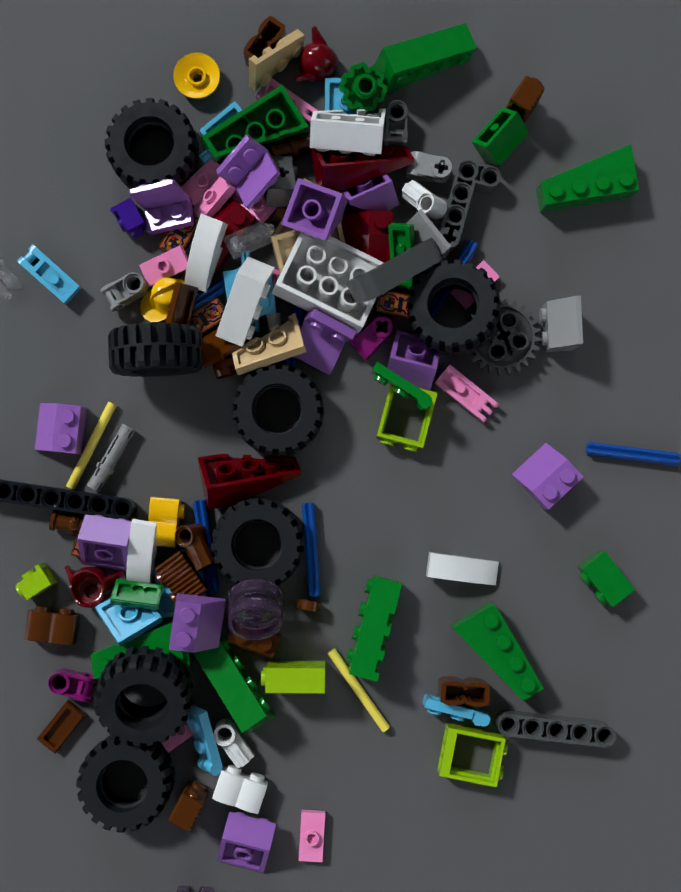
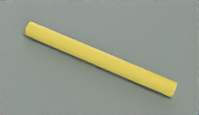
[66,401,117,490]
[327,648,390,732]

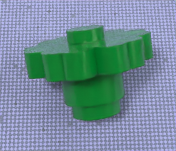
[339,62,387,113]

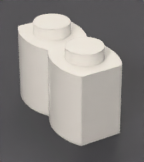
[212,765,268,814]

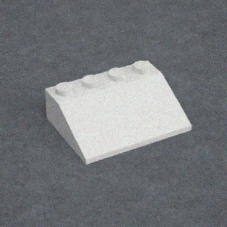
[271,232,383,335]

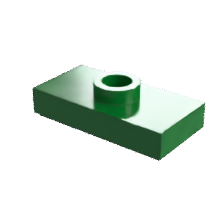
[110,579,165,610]

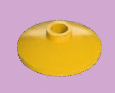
[173,52,220,99]

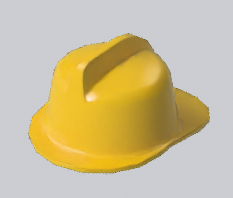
[140,278,184,323]

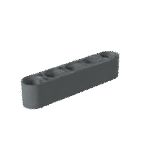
[494,710,617,748]

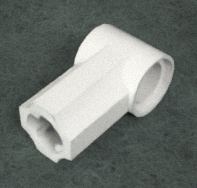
[402,180,447,220]
[214,719,255,769]

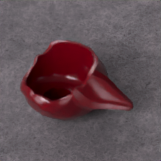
[294,26,339,82]
[65,565,123,608]

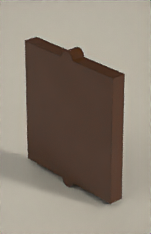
[202,328,240,368]

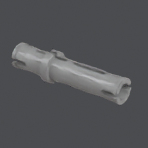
[87,423,135,492]

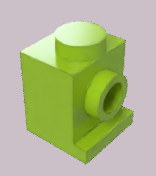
[15,563,58,600]

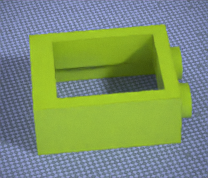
[376,385,438,452]
[437,723,508,788]

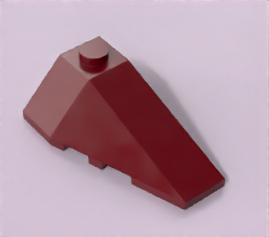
[311,146,414,191]
[181,198,258,294]
[342,211,393,311]
[198,454,301,510]

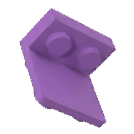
[216,134,280,209]
[129,179,194,235]
[294,309,357,375]

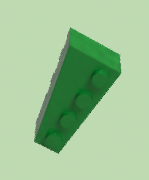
[374,23,477,94]
[201,85,309,162]
[536,144,639,213]
[345,574,402,682]
[450,601,544,701]
[91,622,194,679]
[193,635,276,733]

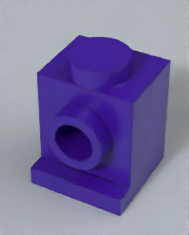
[110,197,147,238]

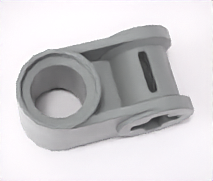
[406,151,452,184]
[100,272,149,312]

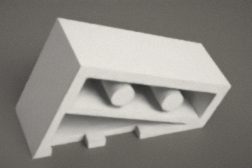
[310,108,386,156]
[215,257,275,347]

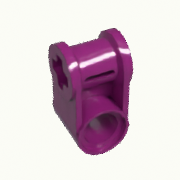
[349,316,393,360]
[48,668,98,702]

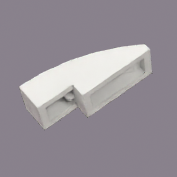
[184,214,228,293]
[126,519,157,584]
[426,552,499,585]

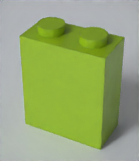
[261,660,326,694]

